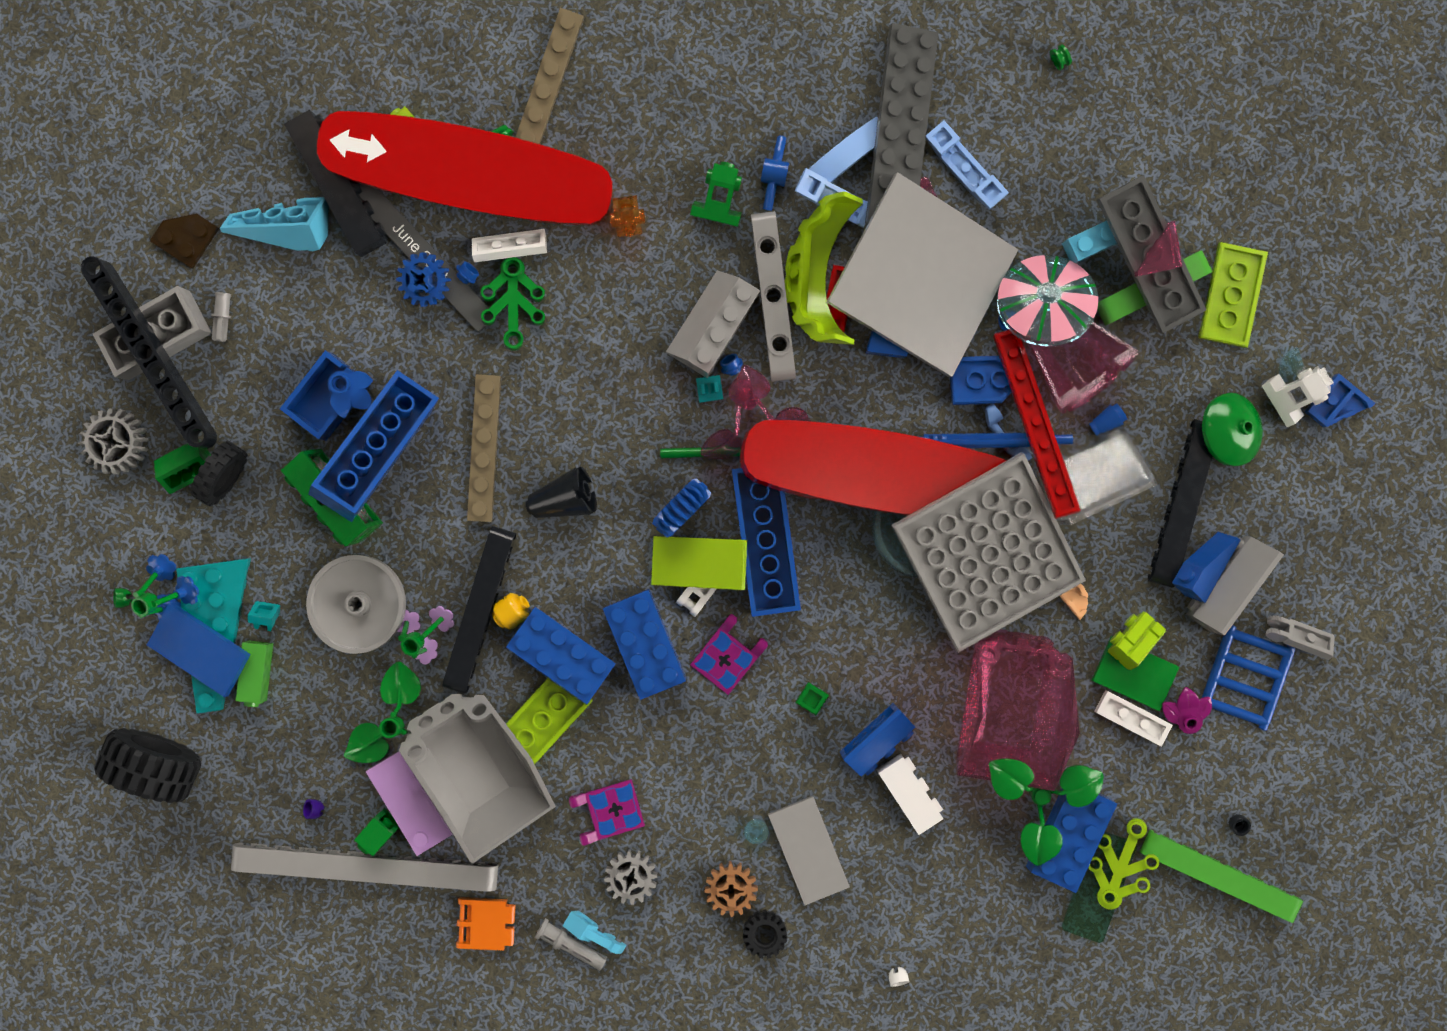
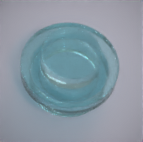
[744,819,769,844]

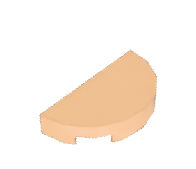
[1059,584,1088,620]

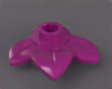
[1162,687,1212,734]

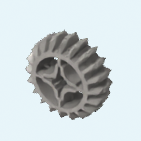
[78,408,149,475]

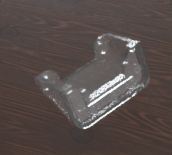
[1035,428,1157,525]

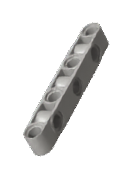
[751,211,796,382]

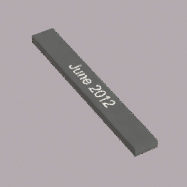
[359,183,497,333]

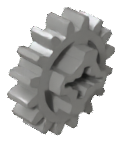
[604,849,658,905]

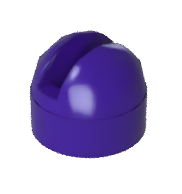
[303,799,324,819]

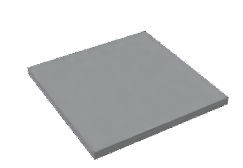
[826,172,1018,377]
[891,452,1086,653]

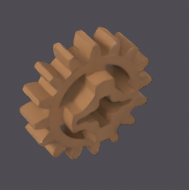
[705,861,758,917]

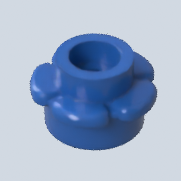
[456,261,479,284]
[720,354,743,376]

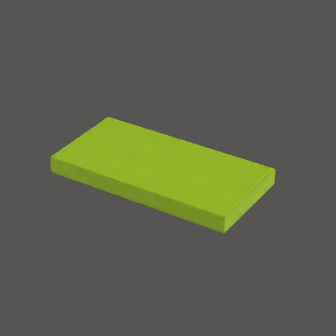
[1198,242,1268,348]
[651,536,747,590]
[506,678,593,764]

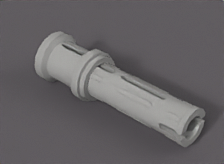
[534,918,607,971]

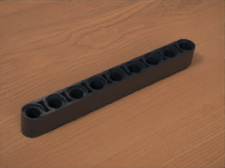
[81,256,217,449]

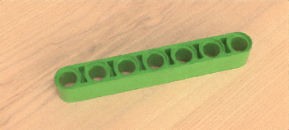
[1139,829,1303,923]

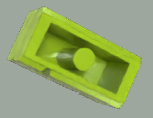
[1108,611,1166,670]

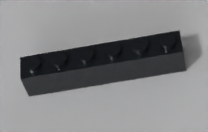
[284,109,387,257]

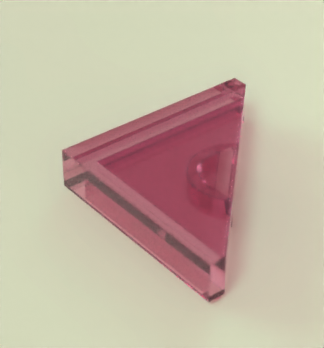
[1134,221,1183,277]

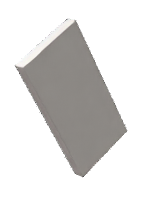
[768,796,850,905]

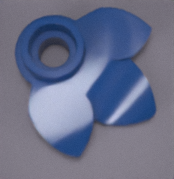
[328,371,373,418]

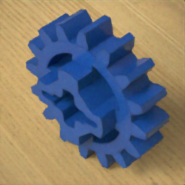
[396,253,451,307]

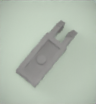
[1266,615,1335,660]

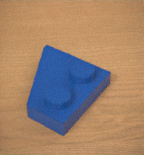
[1305,374,1375,427]

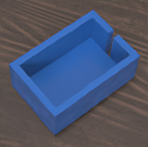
[280,350,368,441]

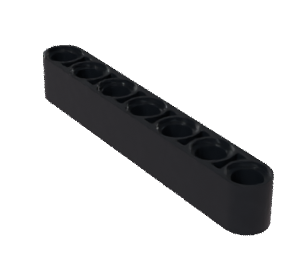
[1148,419,1213,588]
[442,526,516,694]

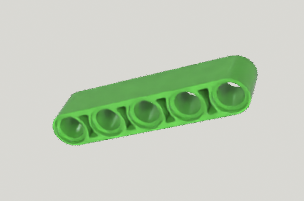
[1097,250,1213,326]

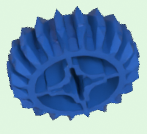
[652,478,711,538]

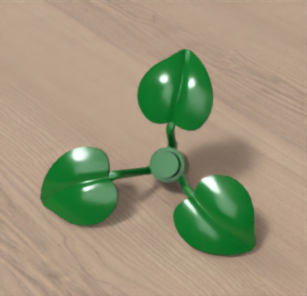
[344,661,421,763]
[988,758,1104,866]

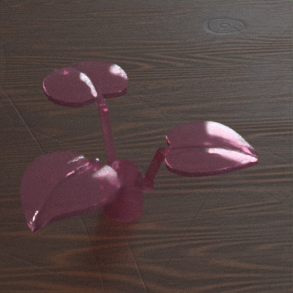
[700,365,811,459]

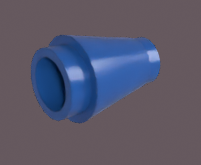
[1089,403,1128,436]

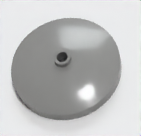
[306,555,406,654]

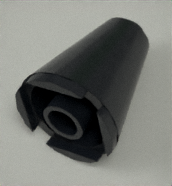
[526,467,597,518]

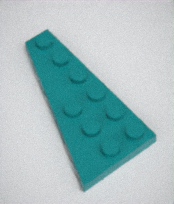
[176,558,251,714]

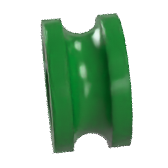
[1050,44,1072,70]

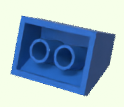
[840,703,915,777]

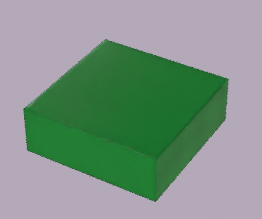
[795,682,829,716]

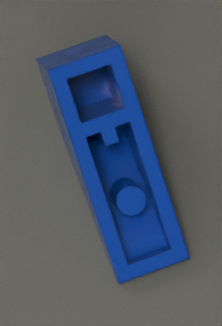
[1172,532,1241,603]

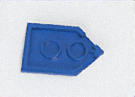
[950,356,1012,405]

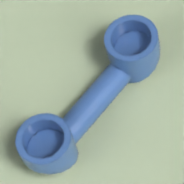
[985,404,1032,461]

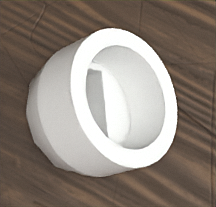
[889,967,909,987]

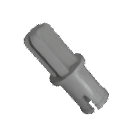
[211,292,231,342]

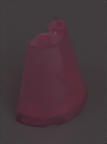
[1026,302,1139,414]

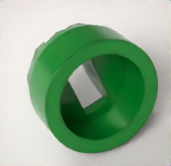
[113,588,132,608]

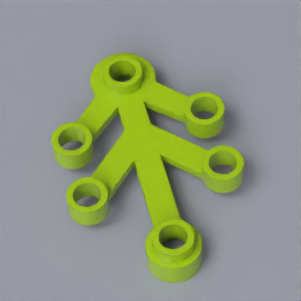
[1088,818,1159,910]

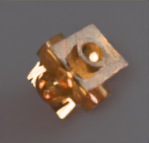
[609,195,646,237]

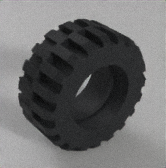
[94,728,202,803]

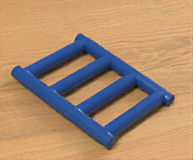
[1202,625,1296,731]

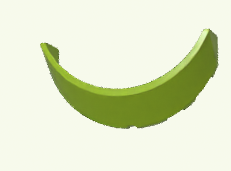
[784,192,863,345]

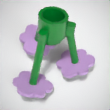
[398,606,454,665]

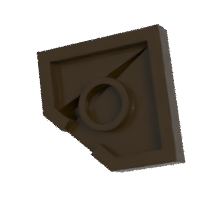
[150,213,220,269]

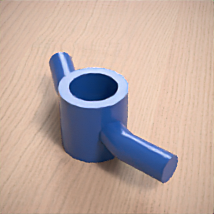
[760,136,789,211]

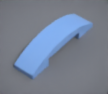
[800,117,878,183]
[926,120,1009,210]
[795,168,868,228]

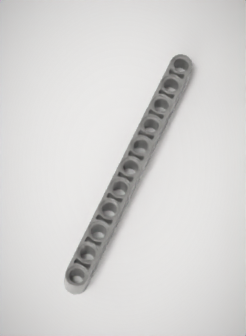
[231,843,498,891]

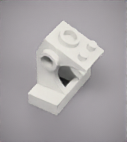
[1262,366,1334,427]

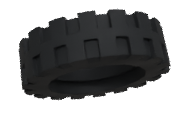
[190,441,248,507]

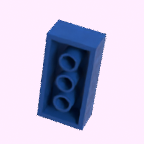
[603,588,686,700]
[506,607,616,705]
[1026,789,1117,893]

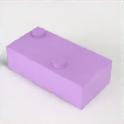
[366,751,452,856]

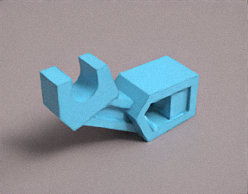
[563,911,627,954]

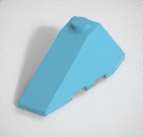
[220,197,329,251]

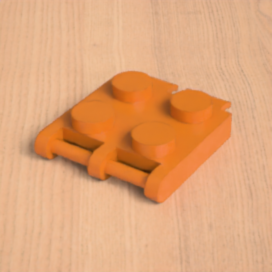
[456,897,515,951]

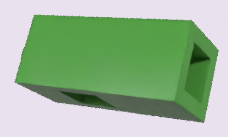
[236,640,273,707]

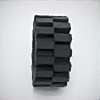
[743,910,787,959]

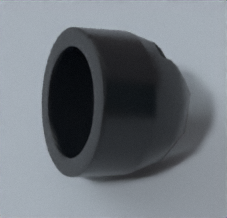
[1228,814,1251,836]

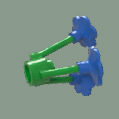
[131,554,199,620]

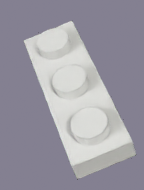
[472,229,547,262]
[1094,690,1173,747]

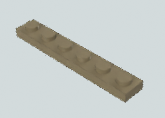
[515,8,584,144]
[467,374,501,522]

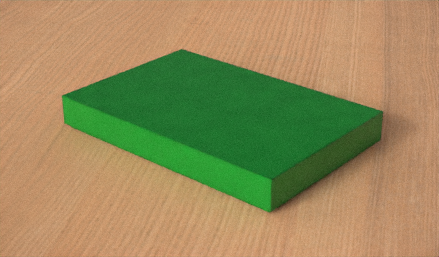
[1091,636,1180,711]

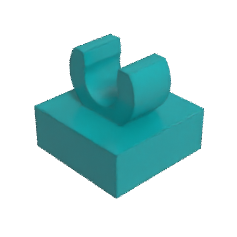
[696,375,724,403]
[248,601,280,631]

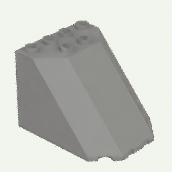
[399,694,556,864]

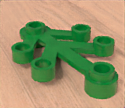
[481,257,545,351]

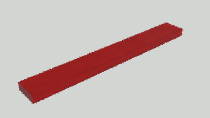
[993,329,1081,519]

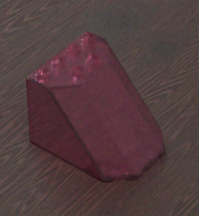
[957,629,1080,791]

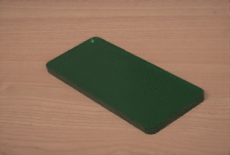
[1062,831,1137,943]

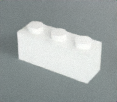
[876,754,943,835]

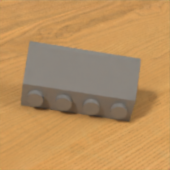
[666,270,760,378]
[1186,536,1284,636]

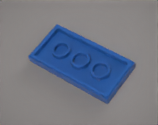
[147,603,251,697]

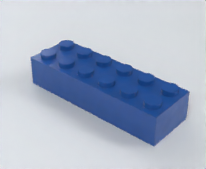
[309,370,439,522]
[732,468,801,617]

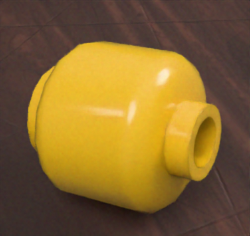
[492,593,530,629]

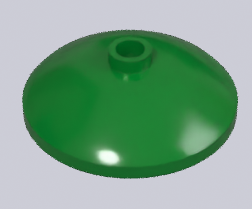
[1202,393,1263,467]

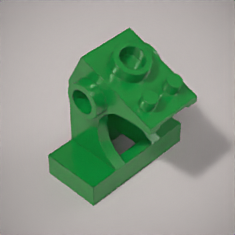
[690,162,742,227]

